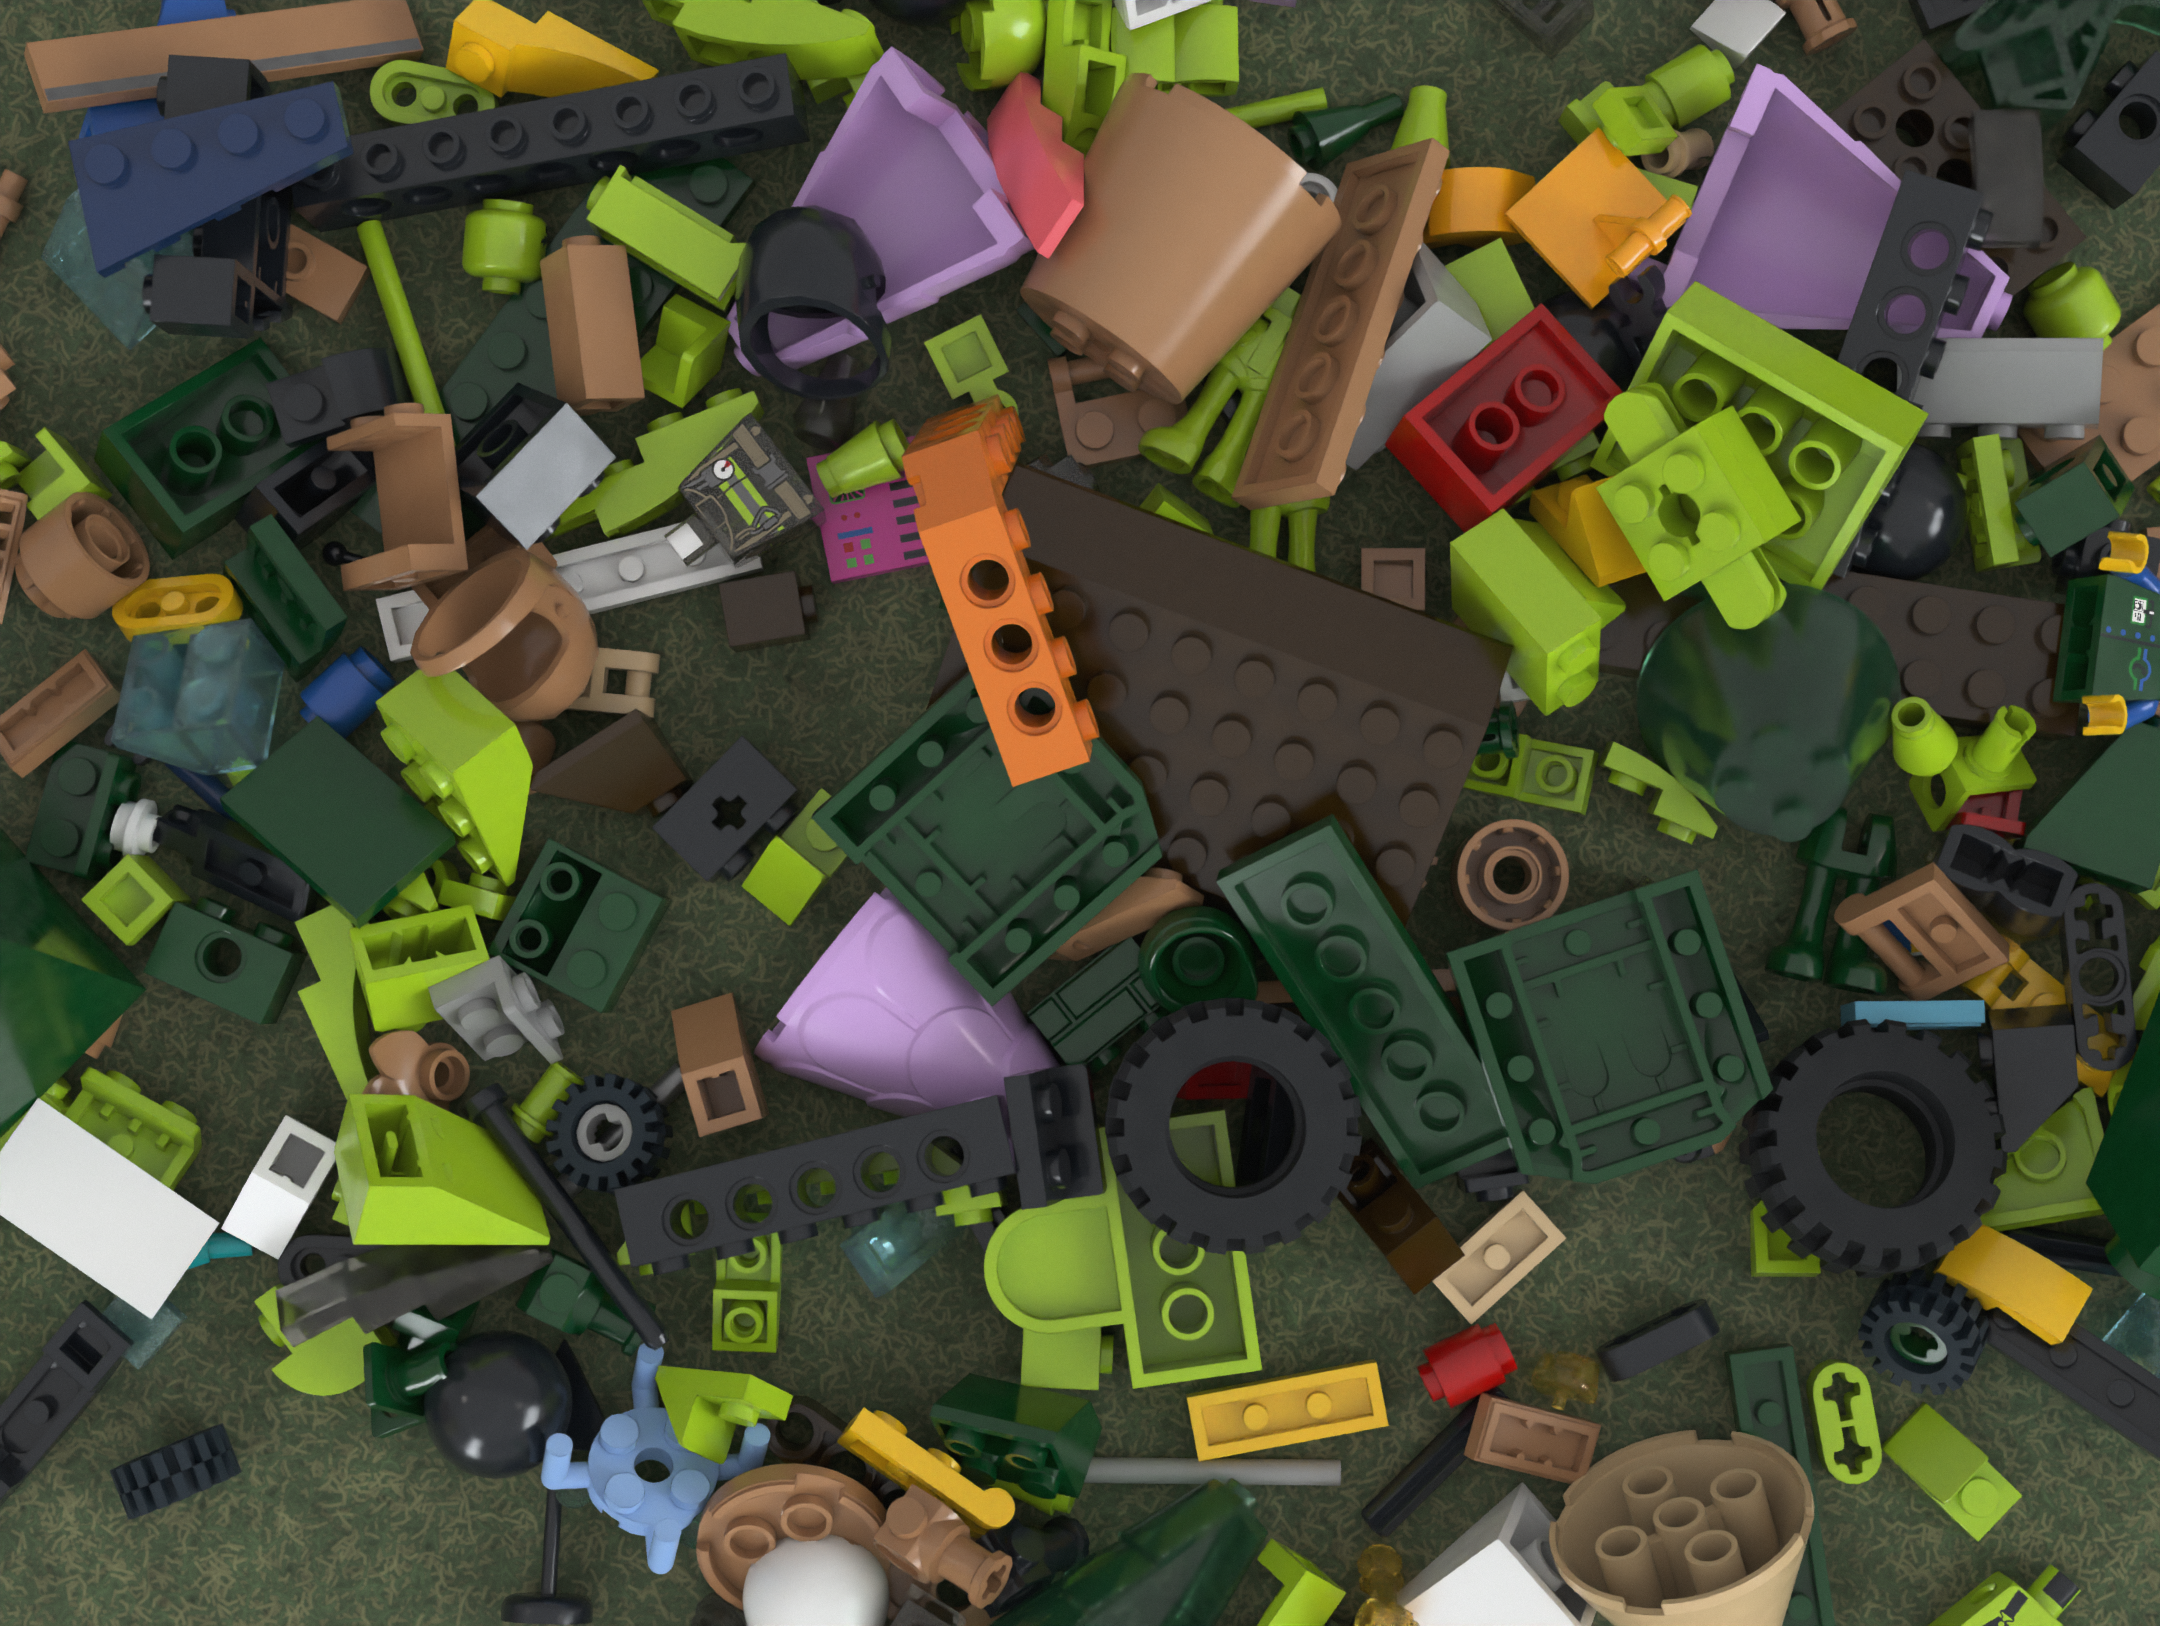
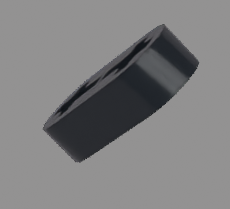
[1596,1299,1720,1382]

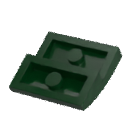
[223,514,348,683]

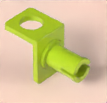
[1909,705,2037,832]

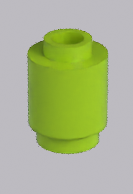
[1641,44,1735,130]

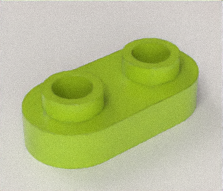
[370,60,499,127]

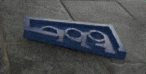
[68,81,354,278]

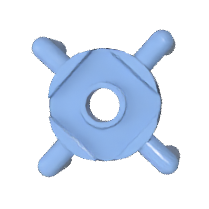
[541,1343,771,1574]

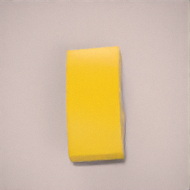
[1933,1224,2093,1345]

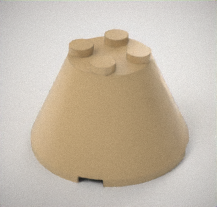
[1549,1430,1815,1626]

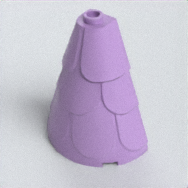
[726,46,1035,377]
[1662,64,2013,338]
[754,887,1061,1140]

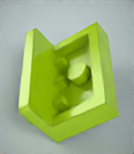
[64,1067,202,1191]

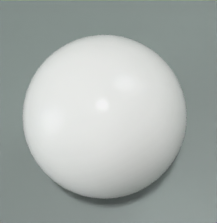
[743,1534,889,1626]

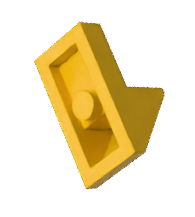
[1529,474,1646,588]

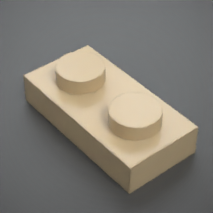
[1432,1189,1566,1324]

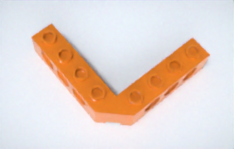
[901,394,1100,787]

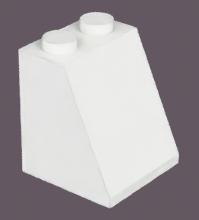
[1384,1482,1597,1626]

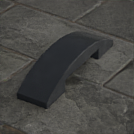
[0,1300,135,1506]

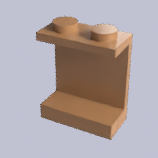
[326,403,468,591]

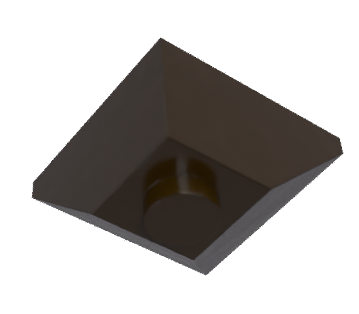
[530,709,693,819]

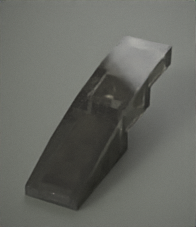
[276,1243,554,1347]

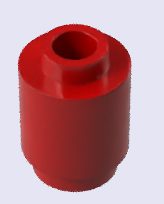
[1416,1322,1518,1408]

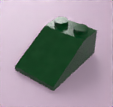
[94,337,326,560]

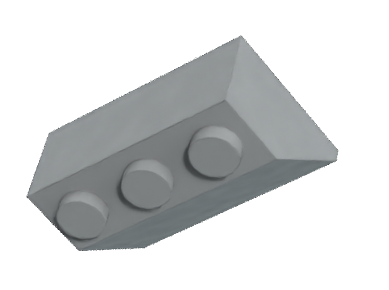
[1346,242,1492,470]
[1897,338,2104,440]

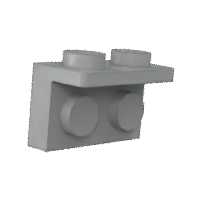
[428,955,565,1064]

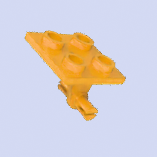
[1504,127,1692,310]

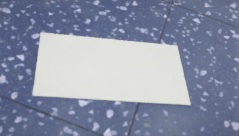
[0,1098,219,1320]

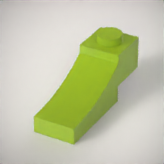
[294,905,379,1100]

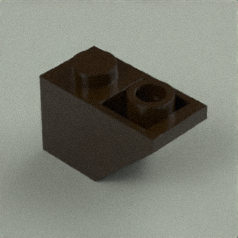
[1336,1138,1465,1295]

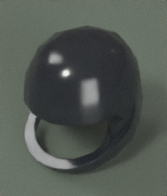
[735,205,891,401]

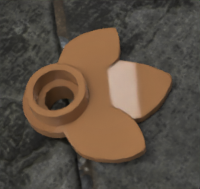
[362,1030,470,1111]

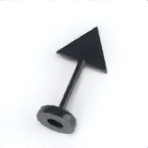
[501,1339,605,1625]

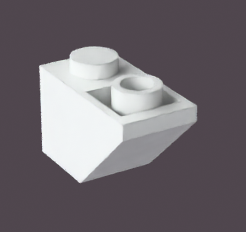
[221,1115,336,1260]

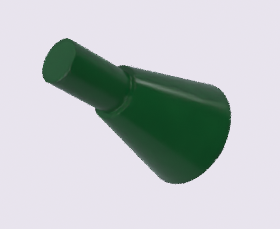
[1287,93,1404,171]

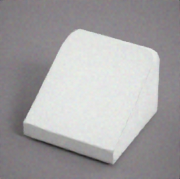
[1690,0,1786,70]

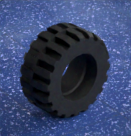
[1105,998,1362,1255]
[1739,1019,2008,1278]

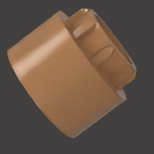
[15,492,150,619]
[1450,819,1569,931]

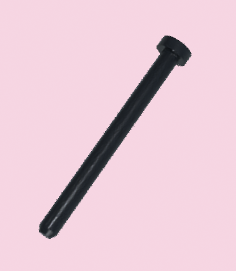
[462,1083,670,1351]

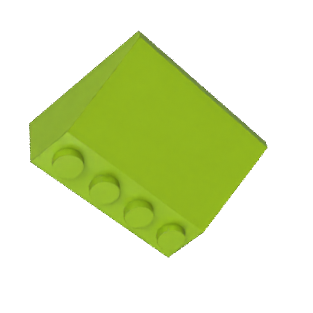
[1590,281,1929,599]

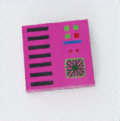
[806,436,930,584]

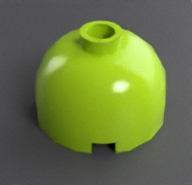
[949,0,1048,92]

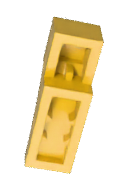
[446,0,659,98]

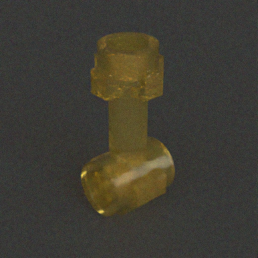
[1354,1544,1420,1626]

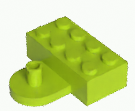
[984,1106,1262,1389]

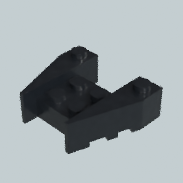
[142,55,293,339]

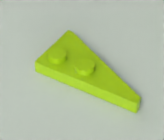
[1980,1087,2104,1232]

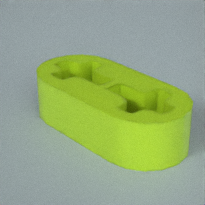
[1806,1359,1882,1484]

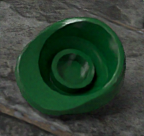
[1138,906,1259,1014]

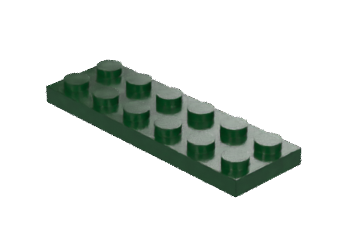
[1216,814,1510,1190]

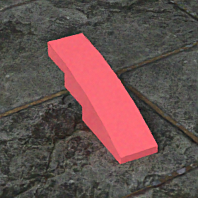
[987,72,1084,259]

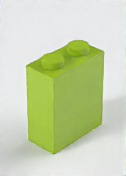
[1450,508,1601,716]

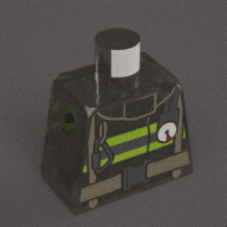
[664,413,827,568]

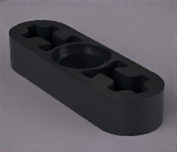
[2058,883,2137,1071]

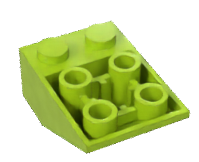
[375,669,533,888]
[334,1094,550,1245]

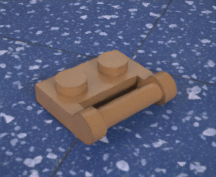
[1047,355,1188,472]
[1834,862,2009,1001]

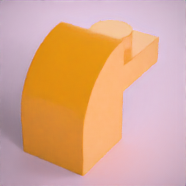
[1423,167,1535,249]

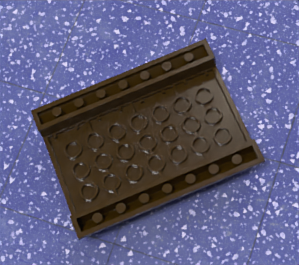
[926,462,1513,950]

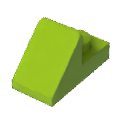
[741,788,848,927]
[655,1365,793,1464]
[1881,1402,2022,1542]

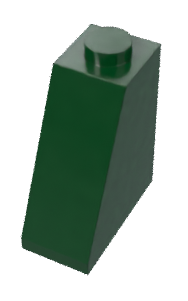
[2012,717,2160,894]

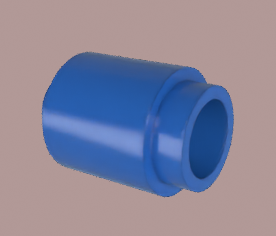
[299,646,397,739]

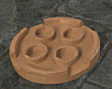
[696,1463,891,1611]

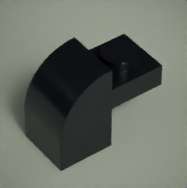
[266,348,414,448]

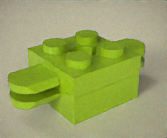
[1596,382,1802,630]

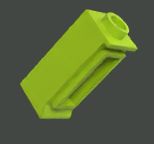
[586,165,746,312]

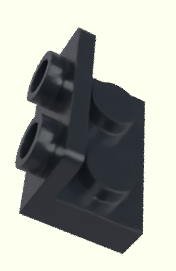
[1003,1063,1107,1210]

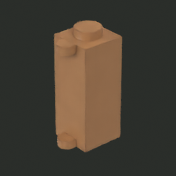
[540,235,645,416]

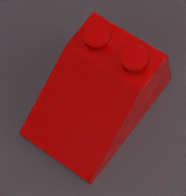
[1384,303,1623,533]

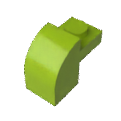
[254,1283,405,1396]

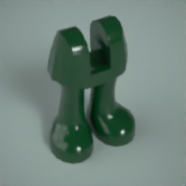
[1764,802,1897,996]

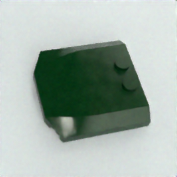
[811,671,1162,1007]
[1444,869,1773,1184]

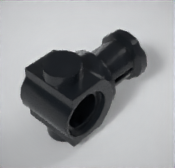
[964,1515,1090,1618]

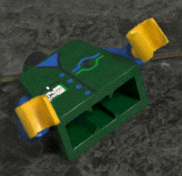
[2053,531,2160,736]

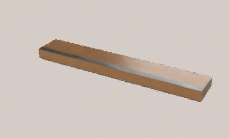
[24,0,424,114]

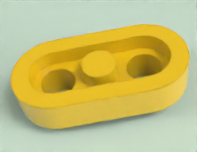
[112,573,243,645]

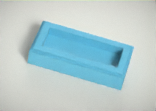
[1840,1000,1985,1030]

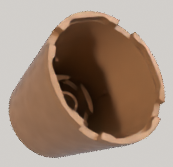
[1020,73,1342,404]

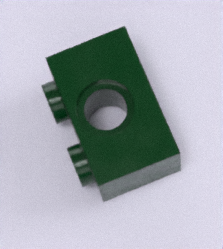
[2014,435,2135,558]
[143,896,307,1025]

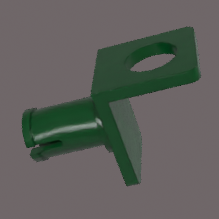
[363,1341,458,1438]

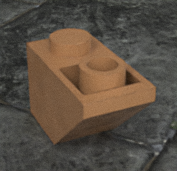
[671,992,770,1137]

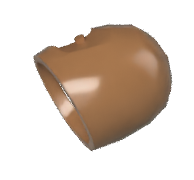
[410,548,599,722]

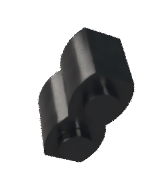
[1932,824,2078,937]

